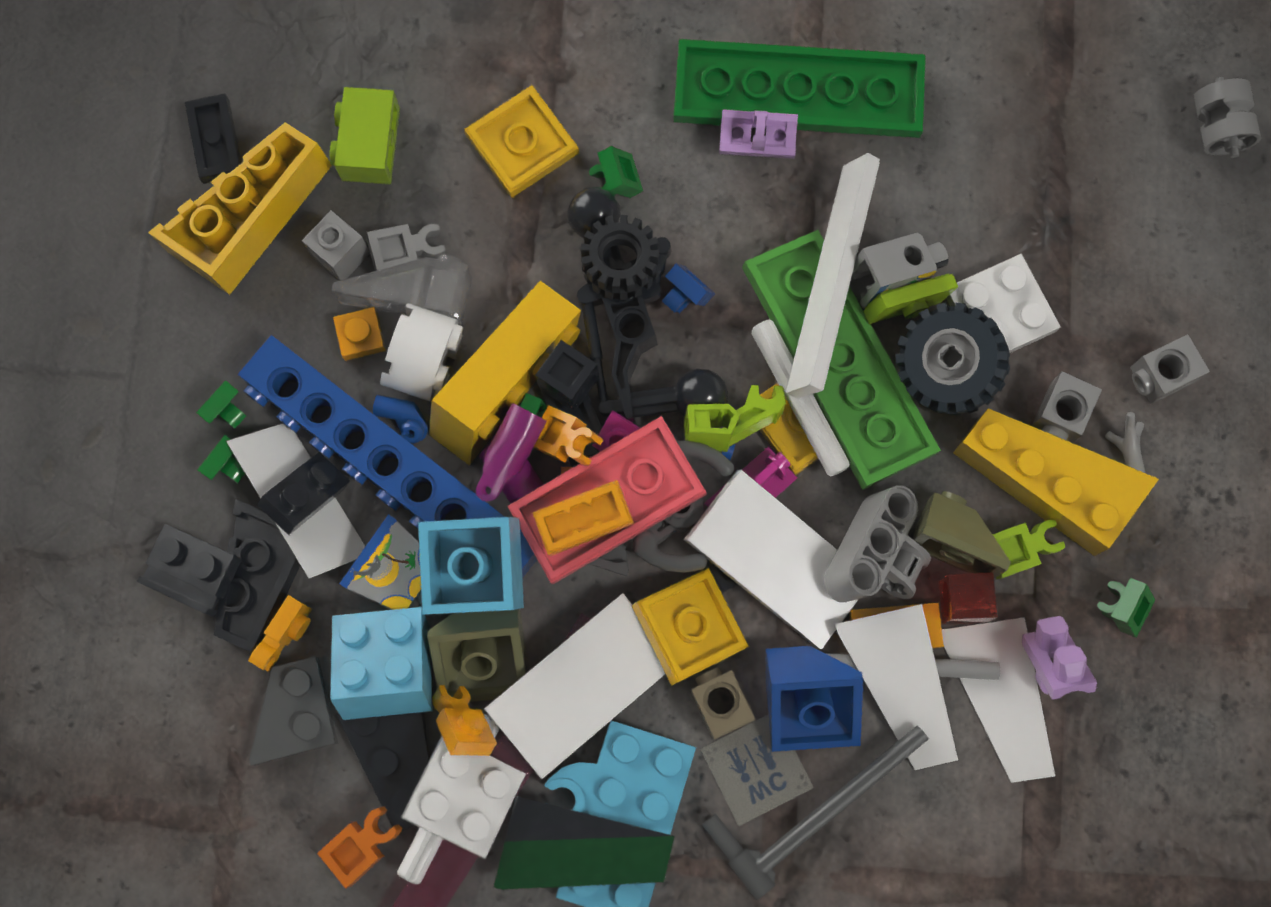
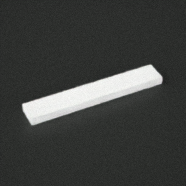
[785,153,880,399]

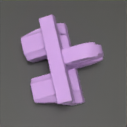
[719,110,798,159]
[1022,616,1097,700]

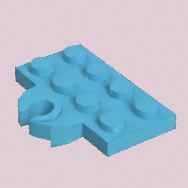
[544,720,696,907]

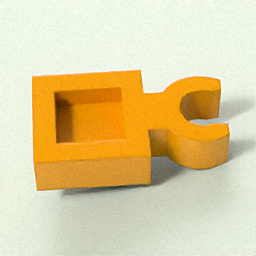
[533,406,603,466]
[248,595,312,672]
[432,685,497,756]

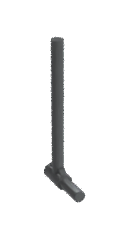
[702,725,929,900]

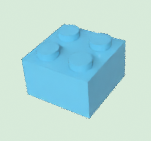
[418,517,524,615]
[331,607,432,720]

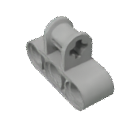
[824,485,931,603]

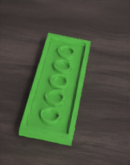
[742,230,941,490]

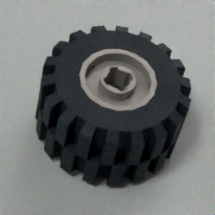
[896,303,1010,416]

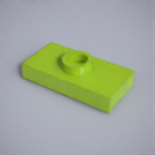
[863,273,958,324]

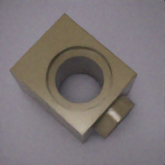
[690,667,756,740]

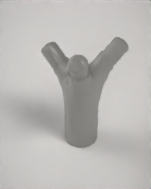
[1105,412,1145,473]

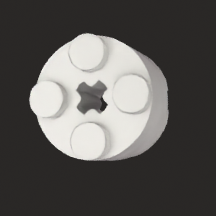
[380,303,463,402]

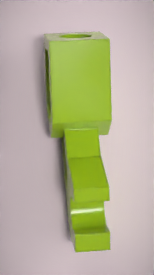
[684,385,786,452]

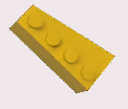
[148,122,332,295]
[429,281,581,466]
[953,408,1159,556]

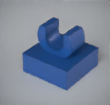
[662,263,715,313]

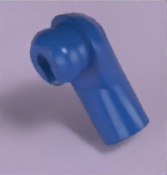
[373,395,428,444]

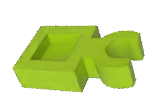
[992,520,1066,580]

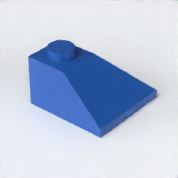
[766,646,863,752]

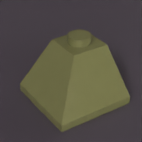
[911,491,1011,582]
[428,609,527,702]

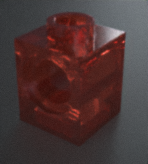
[939,573,997,625]

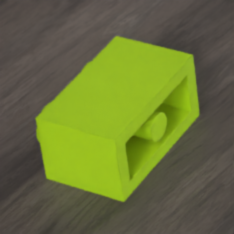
[330,87,400,184]

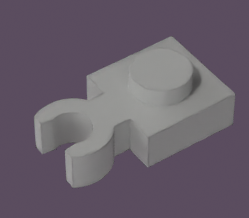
[366,224,446,277]

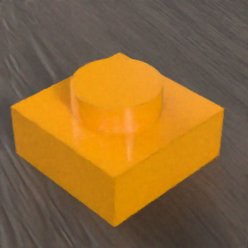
[333,307,386,361]

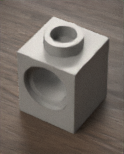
[302,210,370,283]
[1130,334,1210,404]
[1032,371,1102,443]

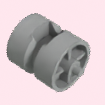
[1194,77,1261,158]

